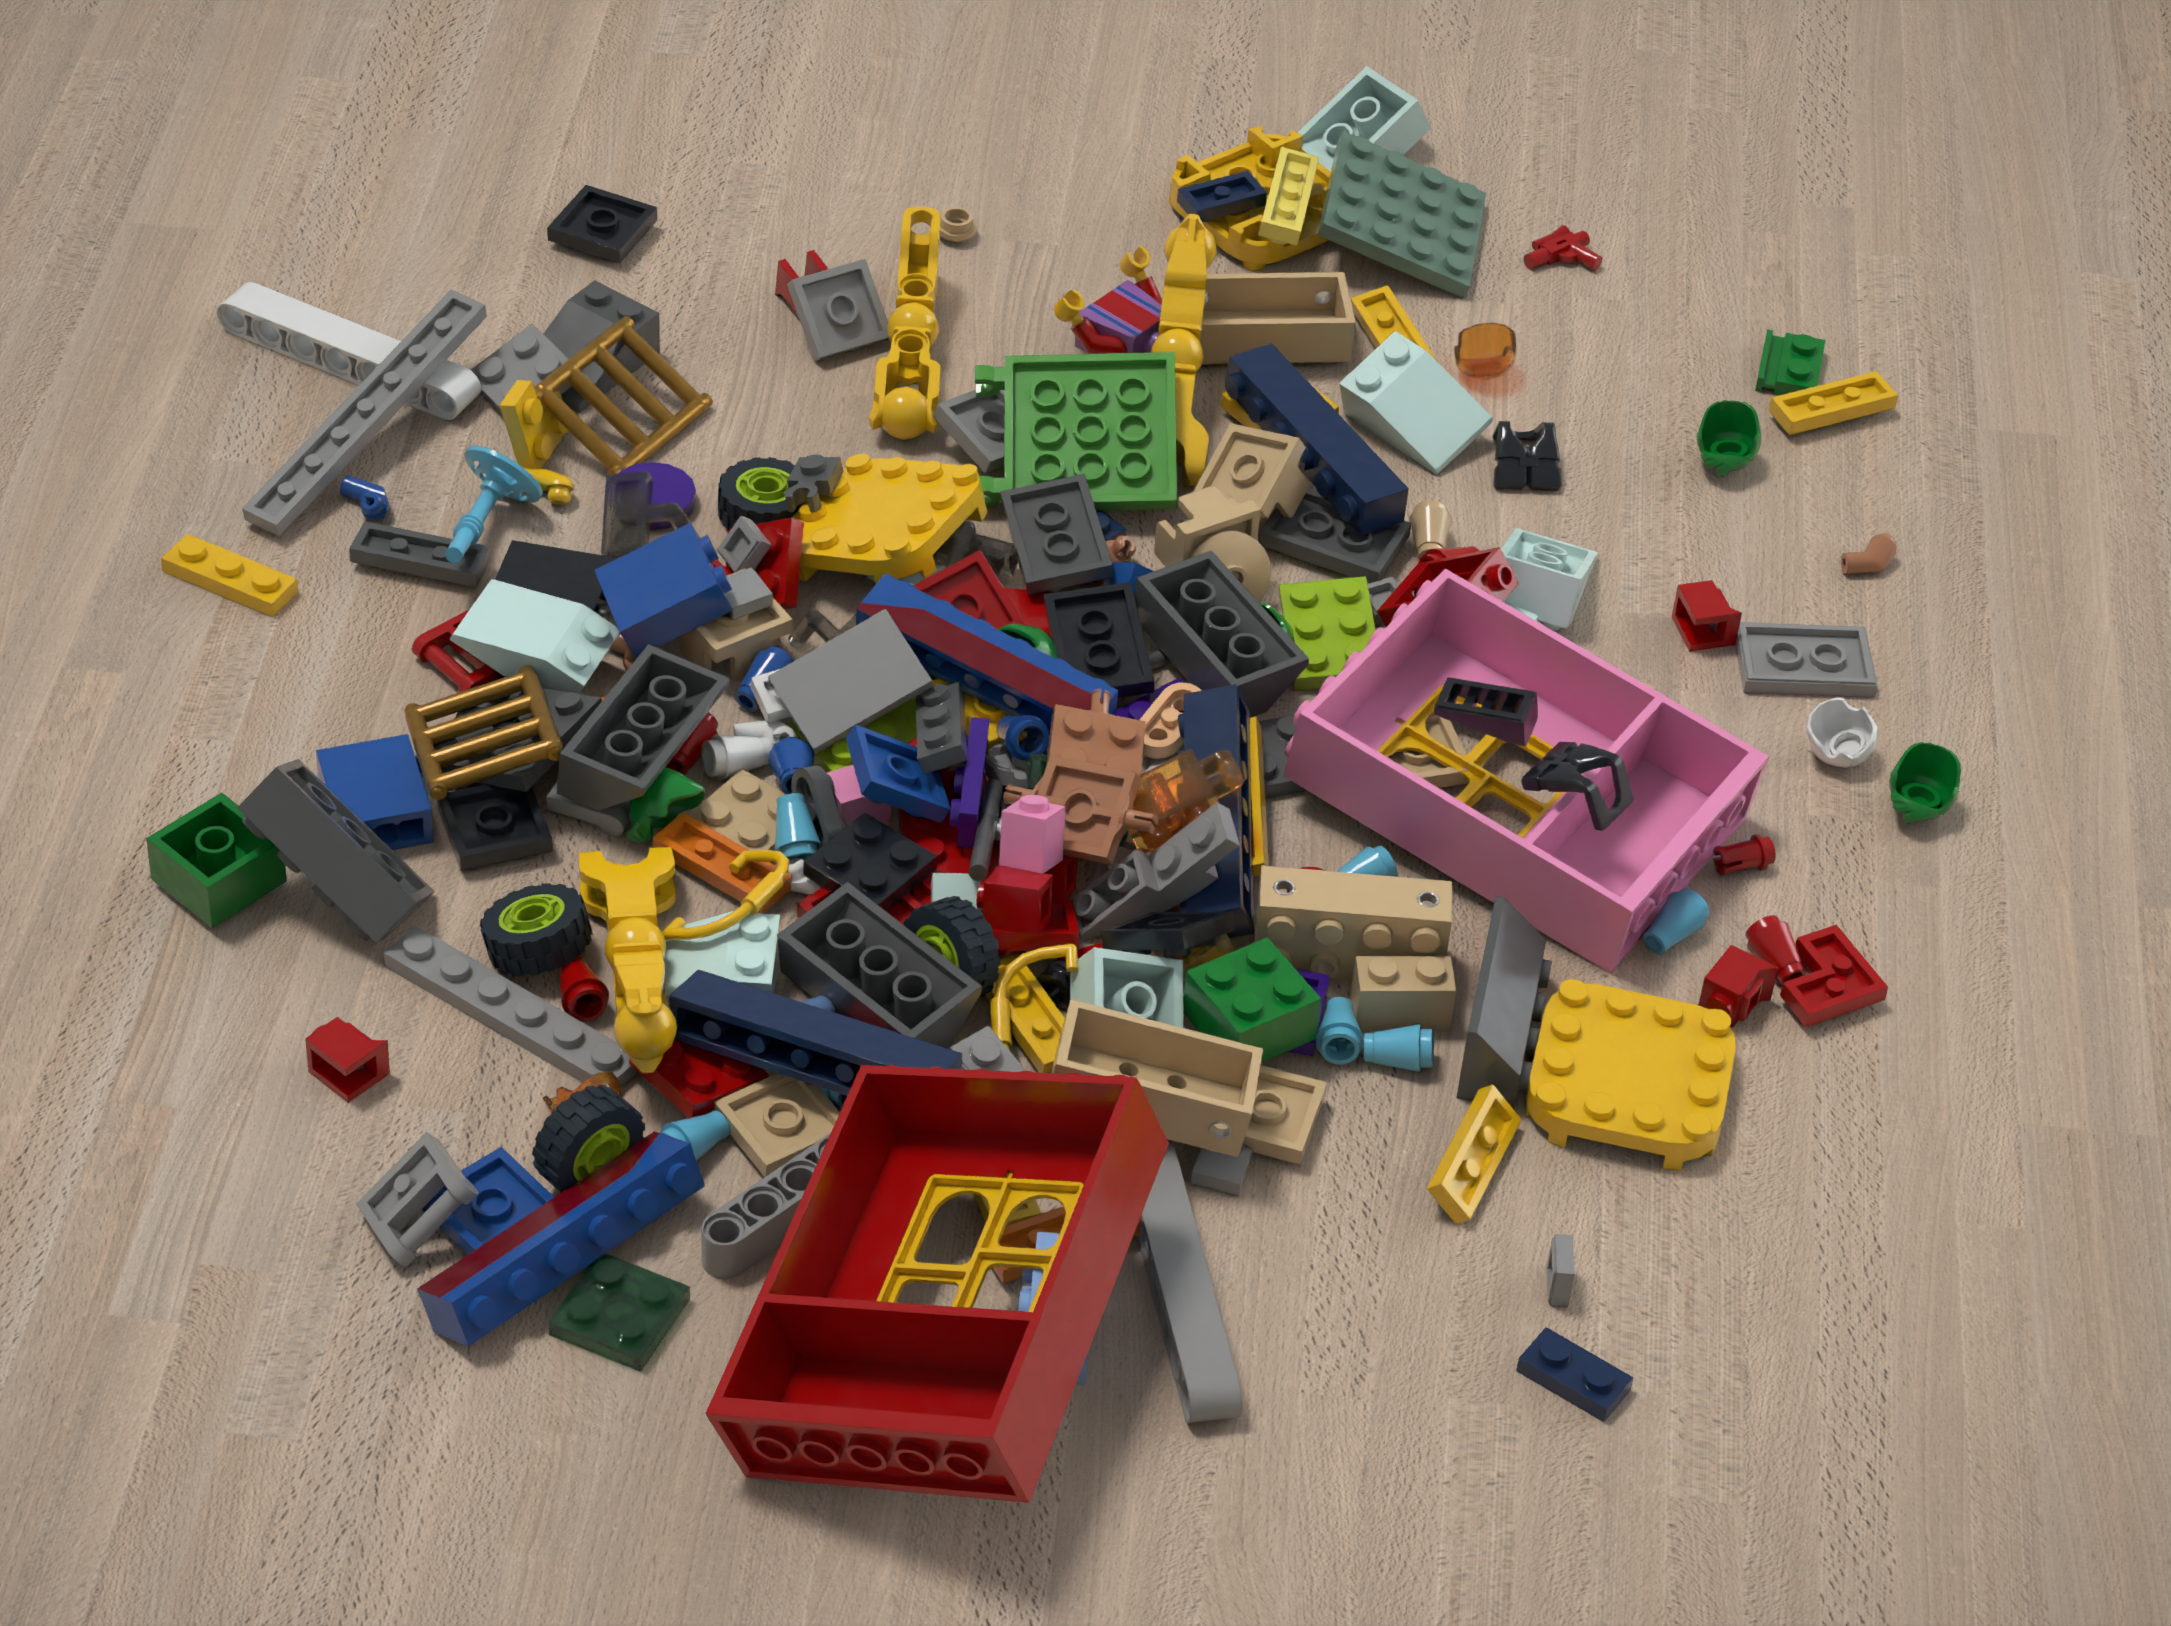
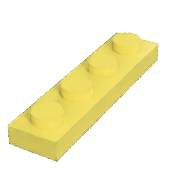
[1258,147,1319,245]

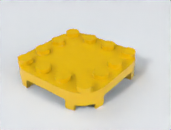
[1169,126,1331,270]
[792,453,988,584]
[1525,979,1736,1170]

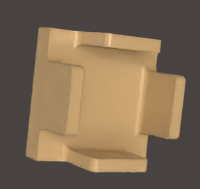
[1193,423,1309,532]
[1154,486,1261,579]
[681,568,793,681]

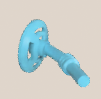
[445,446,543,563]

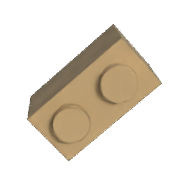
[1350,956,1456,1031]

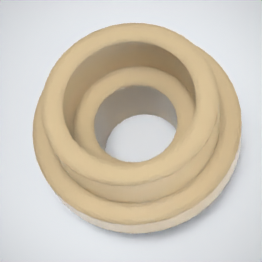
[940,206,977,243]

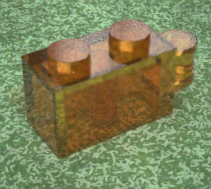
[1127,749,1244,853]

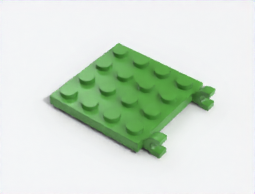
[975,352,1177,511]

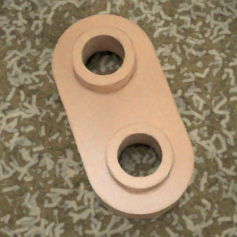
[1140,683,1202,759]

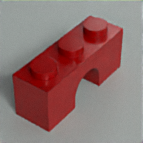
[976,855,1078,935]

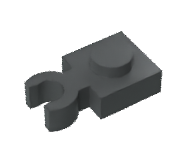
[785,454,844,512]

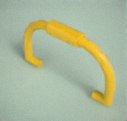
[662,850,789,940]
[990,944,1078,1051]

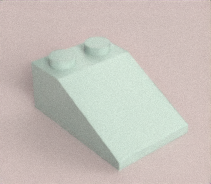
[1297,66,1431,172]
[1339,331,1493,475]
[1501,528,1598,631]
[450,579,620,693]
[661,911,780,1000]
[1070,947,1183,1028]

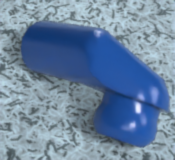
[340,475,390,521]

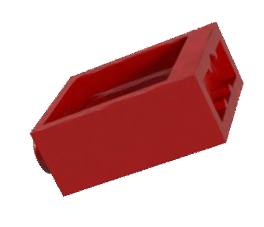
[1377,547,1519,627]

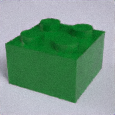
[146,792,287,928]
[1183,937,1321,1062]

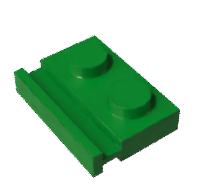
[1755,329,1826,395]

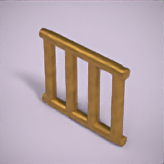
[534,316,713,481]
[404,665,563,800]

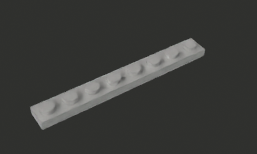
[242,290,487,537]

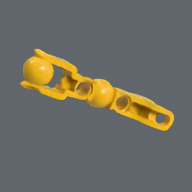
[869,206,941,440]
[1150,214,1217,487]
[579,847,677,1073]

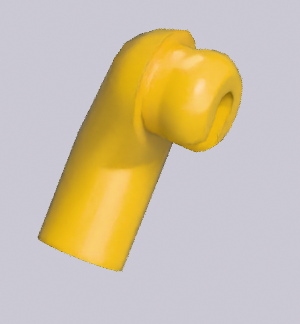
[524,468,574,505]

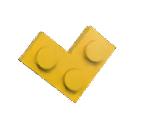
[499,380,568,469]

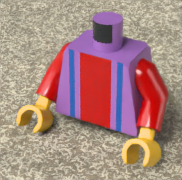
[1054,246,1162,354]

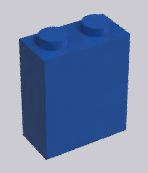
[594,522,733,658]
[316,734,434,850]

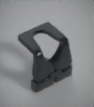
[1492,421,1562,491]
[1521,742,1634,831]

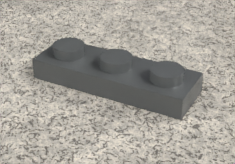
[349,521,491,588]
[916,682,968,774]

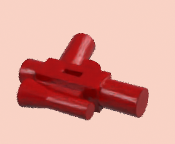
[1524,225,1603,271]

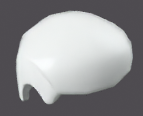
[1806,697,1878,768]

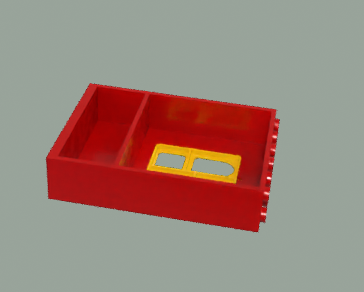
[705,1065,1169,1503]

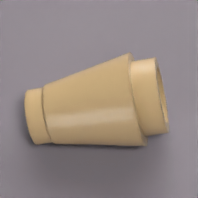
[1409,500,1452,560]

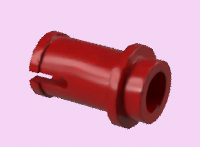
[1713,834,1776,876]

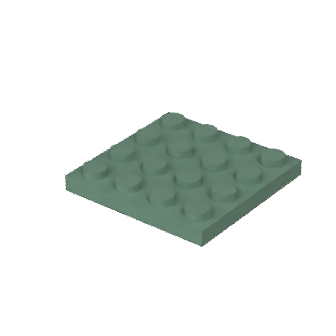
[1317,131,1486,298]

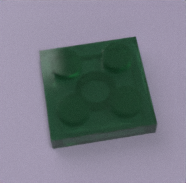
[549,1253,690,1372]

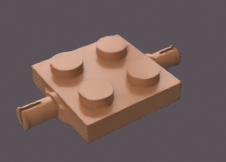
[1046,689,1146,805]
[1003,755,1158,865]

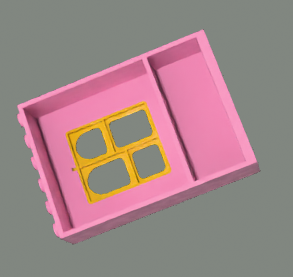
[1284,569,1769,974]

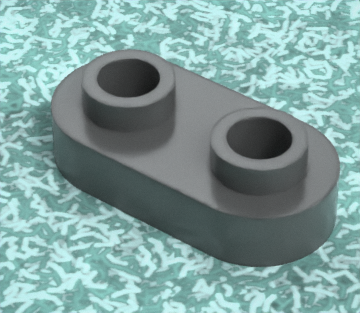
[791,765,846,849]

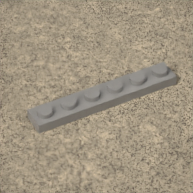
[384,926,638,1092]

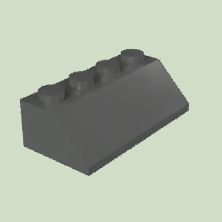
[1135,551,1309,718]
[556,644,730,811]
[237,759,435,943]
[777,882,982,1049]
[1456,896,1552,1109]

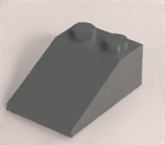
[543,280,660,413]

